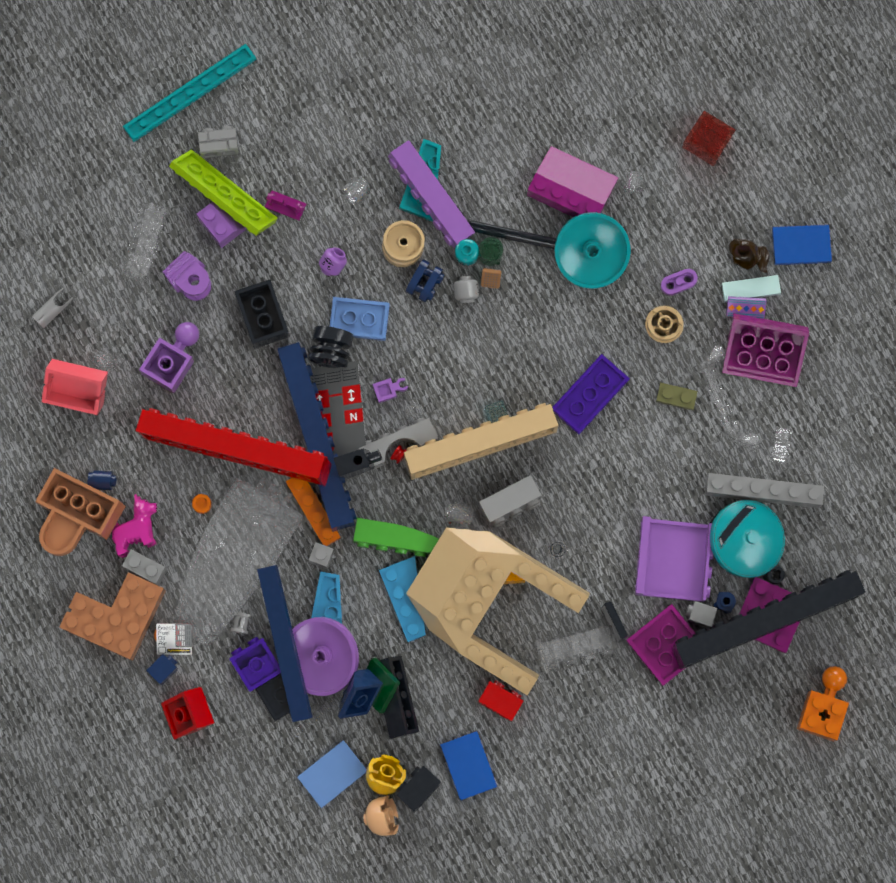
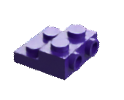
[229,637,281,692]

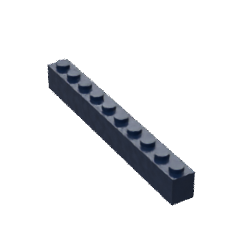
[277,342,357,532]

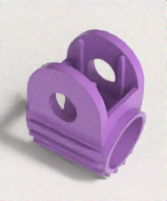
[163,251,211,301]

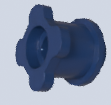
[714,592,736,614]

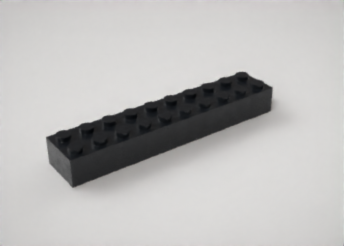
[672,570,866,670]

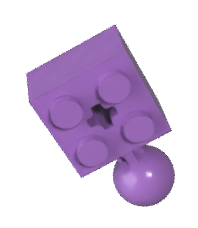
[139,322,199,393]

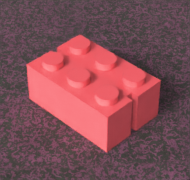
[42,359,108,415]

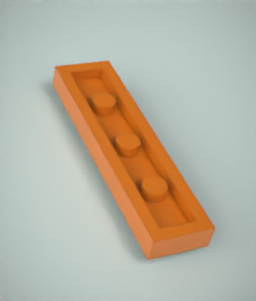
[285,478,341,546]

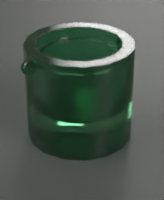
[479,237,503,266]

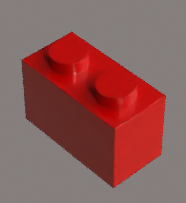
[478,680,524,722]

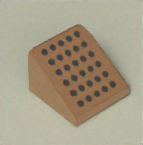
[481,268,502,289]

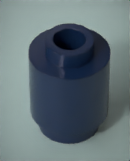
[88,470,117,490]

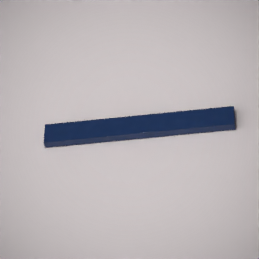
[257,565,313,722]

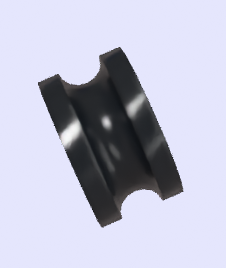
[766,566,785,584]

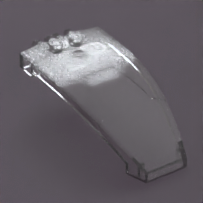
[174,477,304,647]

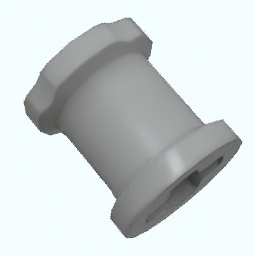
[231,612,251,634]

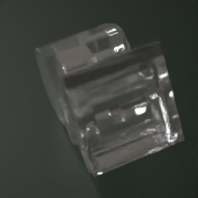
[768,426,792,465]

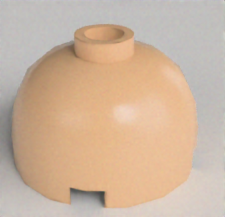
[363,795,399,836]

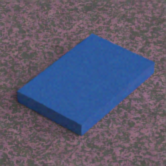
[772,225,832,265]
[440,731,497,801]

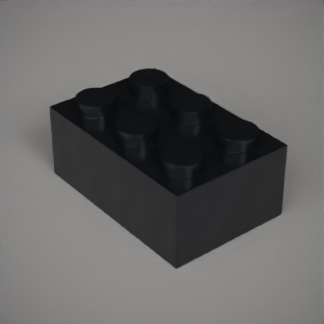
[234,279,290,349]
[396,765,441,813]

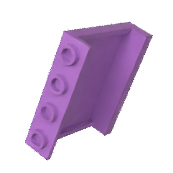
[635,516,713,602]

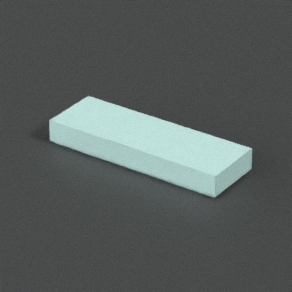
[721,275,781,303]

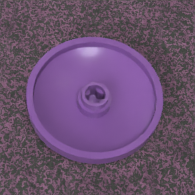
[292,617,359,696]

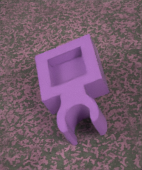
[373,378,408,403]

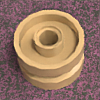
[382,220,425,267]

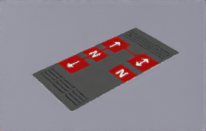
[310,361,366,464]

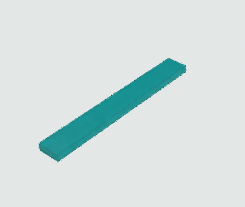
[123,44,257,142]

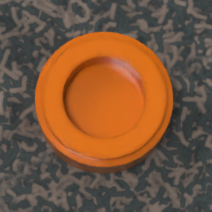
[192,494,212,514]

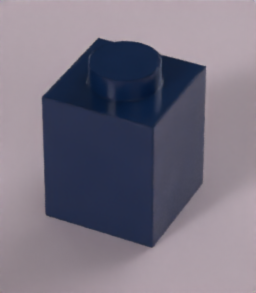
[146,654,178,685]

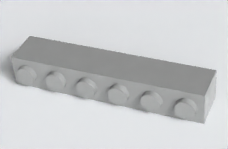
[705,473,824,508]

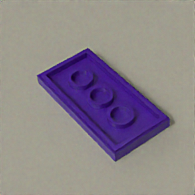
[552,354,630,435]

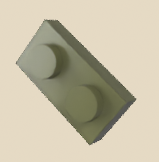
[656,382,698,411]

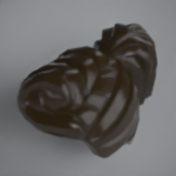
[729,238,770,274]

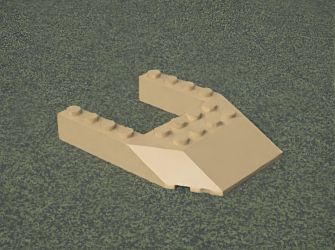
[406,527,590,695]

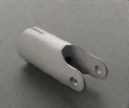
[31,288,73,329]

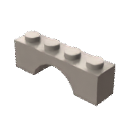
[359,417,438,472]

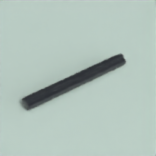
[469,220,556,249]

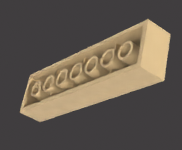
[404,403,558,480]

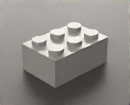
[478,475,542,528]

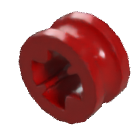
[390,445,407,464]

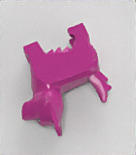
[112,494,157,558]

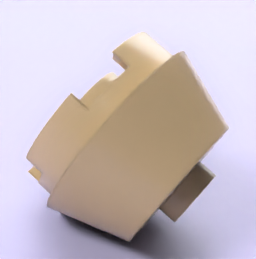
[645,306,684,343]

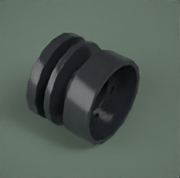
[308,326,353,368]

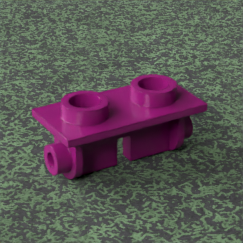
[265,190,306,221]

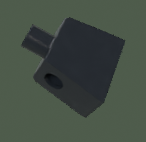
[333,448,382,479]

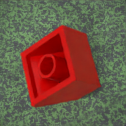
[161,687,214,740]

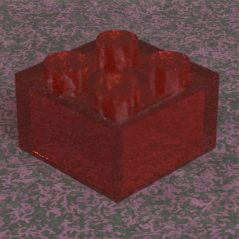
[682,111,736,167]

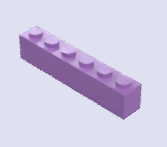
[388,140,475,248]

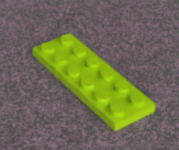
[169,149,278,236]

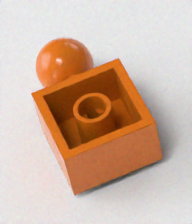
[797,666,849,741]

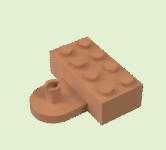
[35,468,126,556]

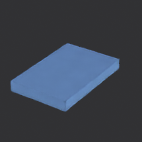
[330,297,390,341]
[297,740,367,808]

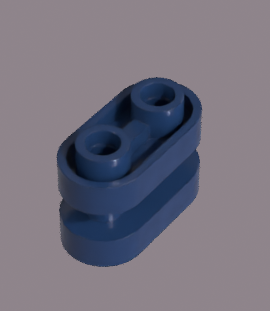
[405,259,445,303]

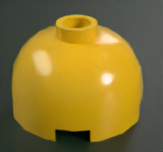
[366,755,406,795]

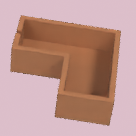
[60,572,166,661]

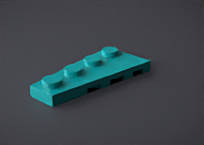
[398,139,441,222]

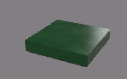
[366,658,400,714]

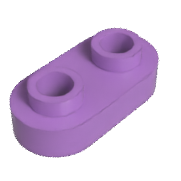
[661,269,698,296]

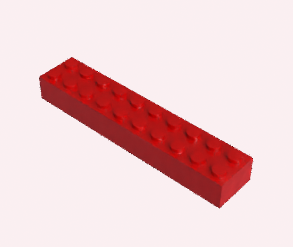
[136,408,332,486]

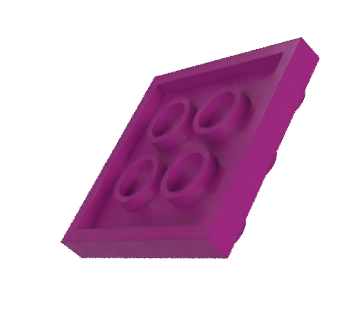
[739,577,800,654]
[626,604,695,686]

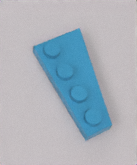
[379,556,426,642]
[311,571,342,624]

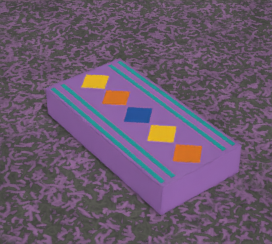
[726,296,766,319]

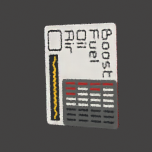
[156,624,192,655]

